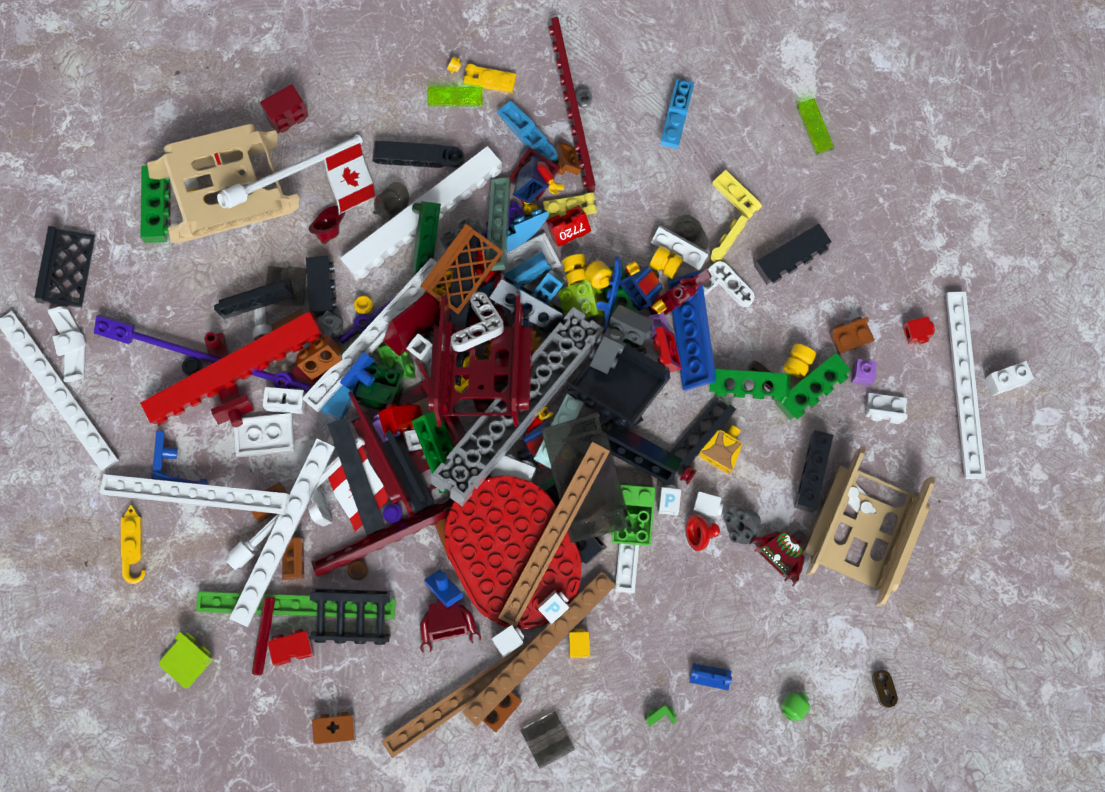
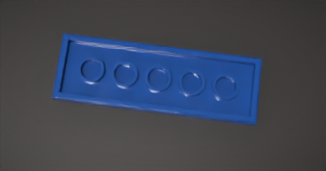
[668,271,717,391]

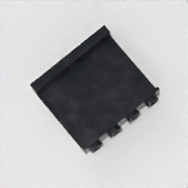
[566,344,671,430]

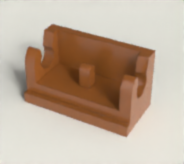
[282,538,304,580]

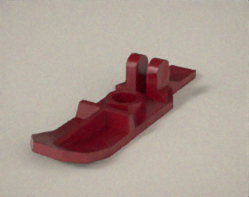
[648,269,712,315]

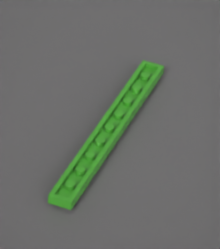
[196,592,396,620]

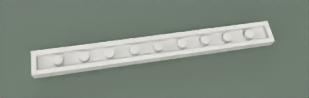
[302,258,437,412]
[945,292,986,479]
[0,311,119,472]
[229,439,335,627]
[100,474,290,515]

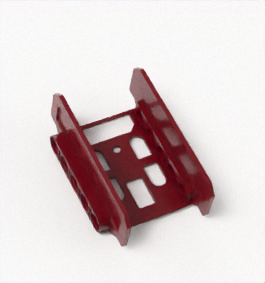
[429,293,533,426]
[348,358,467,517]

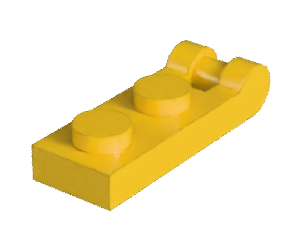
[463,64,516,93]

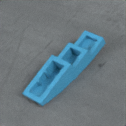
[497,100,558,163]

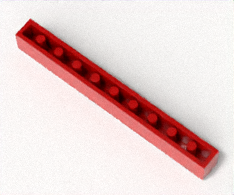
[140,311,324,425]

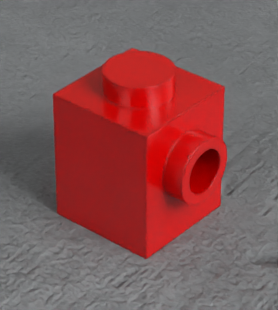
[903,316,935,344]

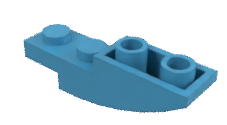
[660,78,695,149]
[479,208,549,254]

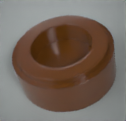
[347,560,368,581]

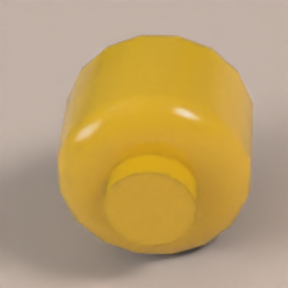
[585,261,613,289]

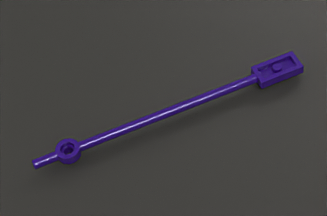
[338,202,527,344]
[94,314,312,392]

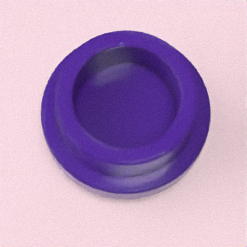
[383,504,403,523]

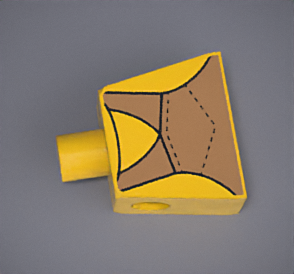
[698,425,743,475]

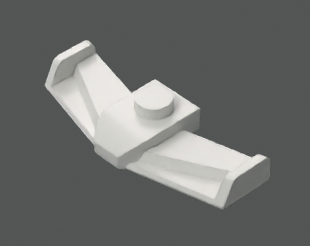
[47,306,86,383]

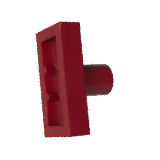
[211,394,254,428]

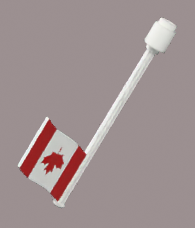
[217,134,375,214]
[225,436,388,570]

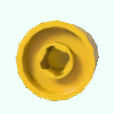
[649,245,684,279]
[562,254,588,287]
[783,343,816,379]

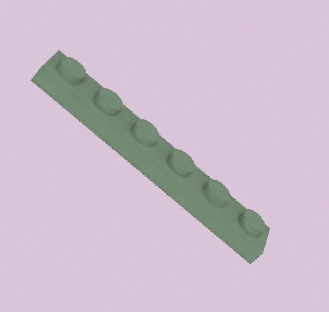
[486,177,511,271]

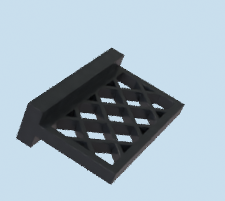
[34,226,95,308]
[383,430,434,513]

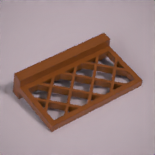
[420,224,504,314]

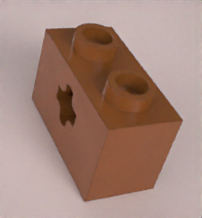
[312,712,356,744]

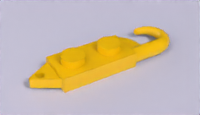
[121,505,145,584]

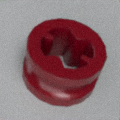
[680,465,697,485]

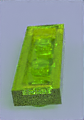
[428,87,483,107]
[796,98,834,155]

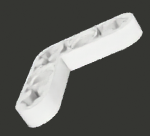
[703,261,755,307]
[451,292,504,352]
[308,487,333,527]

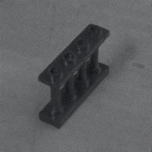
[309,588,392,645]

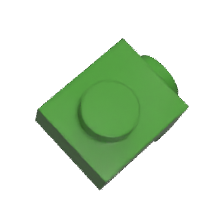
[645,705,677,727]

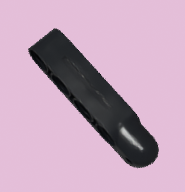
[372,141,464,168]

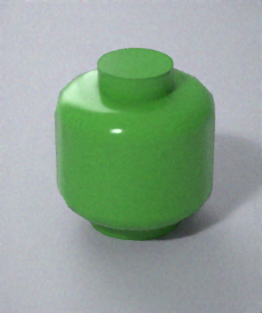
[781,691,811,722]

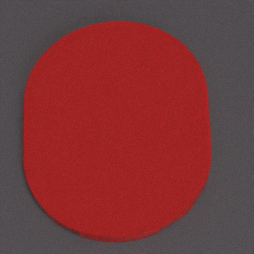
[445,475,582,629]

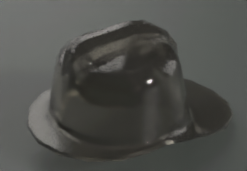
[373,182,409,220]
[672,215,708,250]

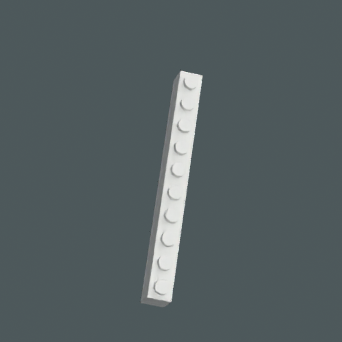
[340,146,502,280]

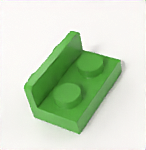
[378,345,416,380]

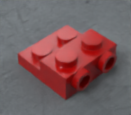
[653,326,682,373]

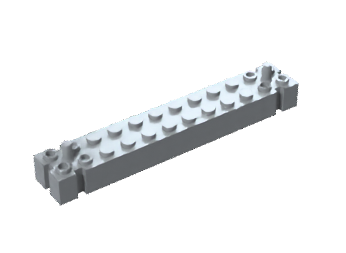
[431,307,604,507]

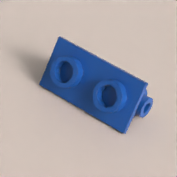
[689,663,732,691]

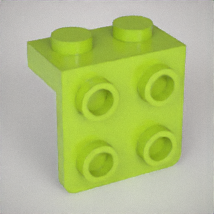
[558,279,607,320]
[159,632,214,689]

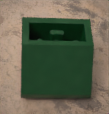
[355,363,404,410]

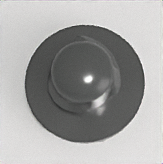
[723,505,761,544]

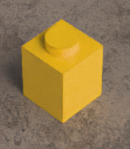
[569,629,590,658]

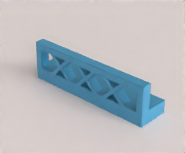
[478,251,552,305]

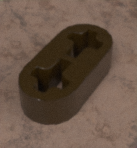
[872,670,898,708]

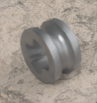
[576,89,592,108]

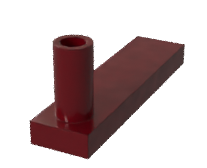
[204,332,240,405]

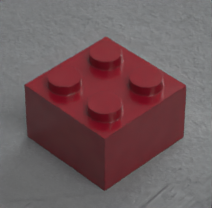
[260,84,309,134]

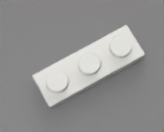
[651,225,710,270]

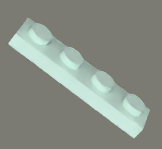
[534,394,584,469]

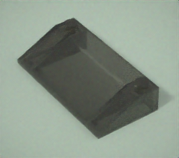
[541,413,632,544]

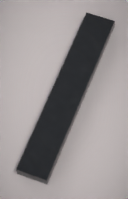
[327,417,385,535]

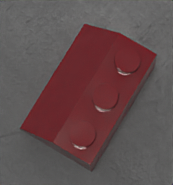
[383,292,440,356]

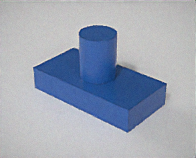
[340,352,375,389]
[152,431,178,473]
[424,570,463,608]

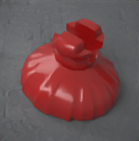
[685,514,720,551]

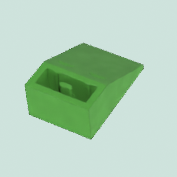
[612,482,655,546]

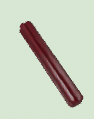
[252,596,275,676]

